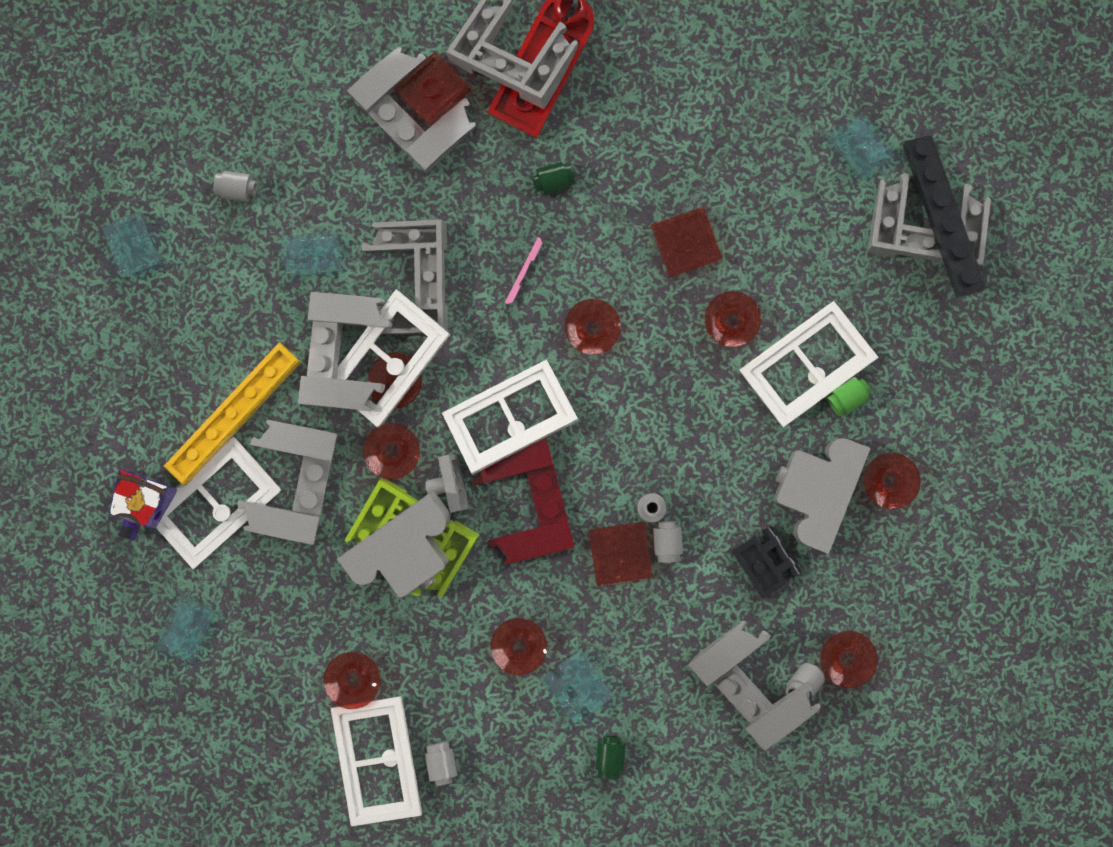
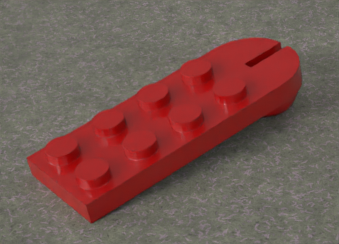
[487,0,594,139]

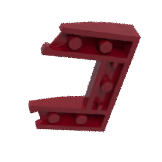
[473,437,575,564]

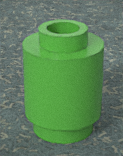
[827,377,871,417]

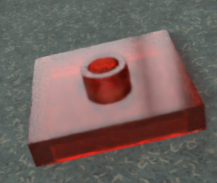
[394,52,472,127]
[650,206,723,278]
[588,521,653,586]

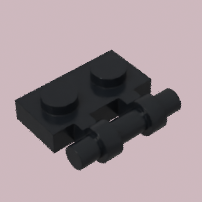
[731,525,802,599]

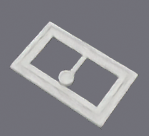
[337,289,451,428]
[739,301,878,428]
[442,360,578,475]
[156,436,282,569]
[331,696,422,826]

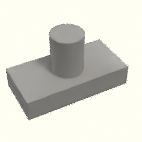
[426,454,469,513]

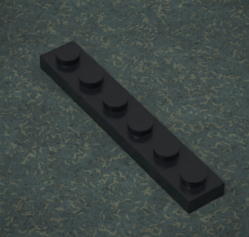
[903,135,986,298]

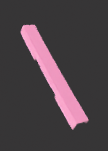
[505,237,542,304]

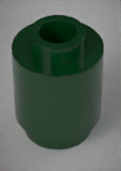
[532,162,575,196]
[595,735,626,779]

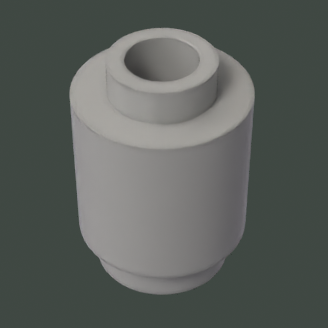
[213,171,257,202]
[636,494,666,522]
[653,521,683,563]
[786,663,825,701]
[425,742,457,786]

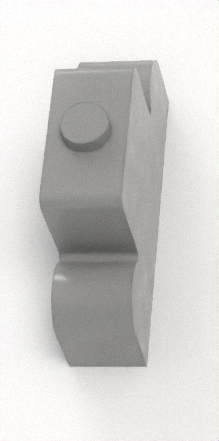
[773,438,871,554]
[337,490,450,597]

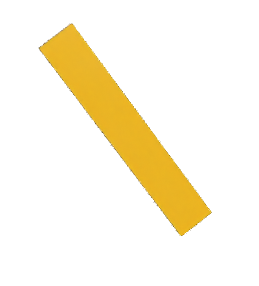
[164,342,301,486]

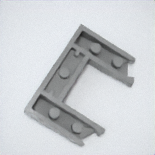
[446,0,578,109]
[347,47,476,174]
[867,173,991,268]
[362,219,448,335]
[298,292,392,412]
[237,420,337,545]
[689,620,821,751]

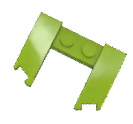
[345,477,480,598]

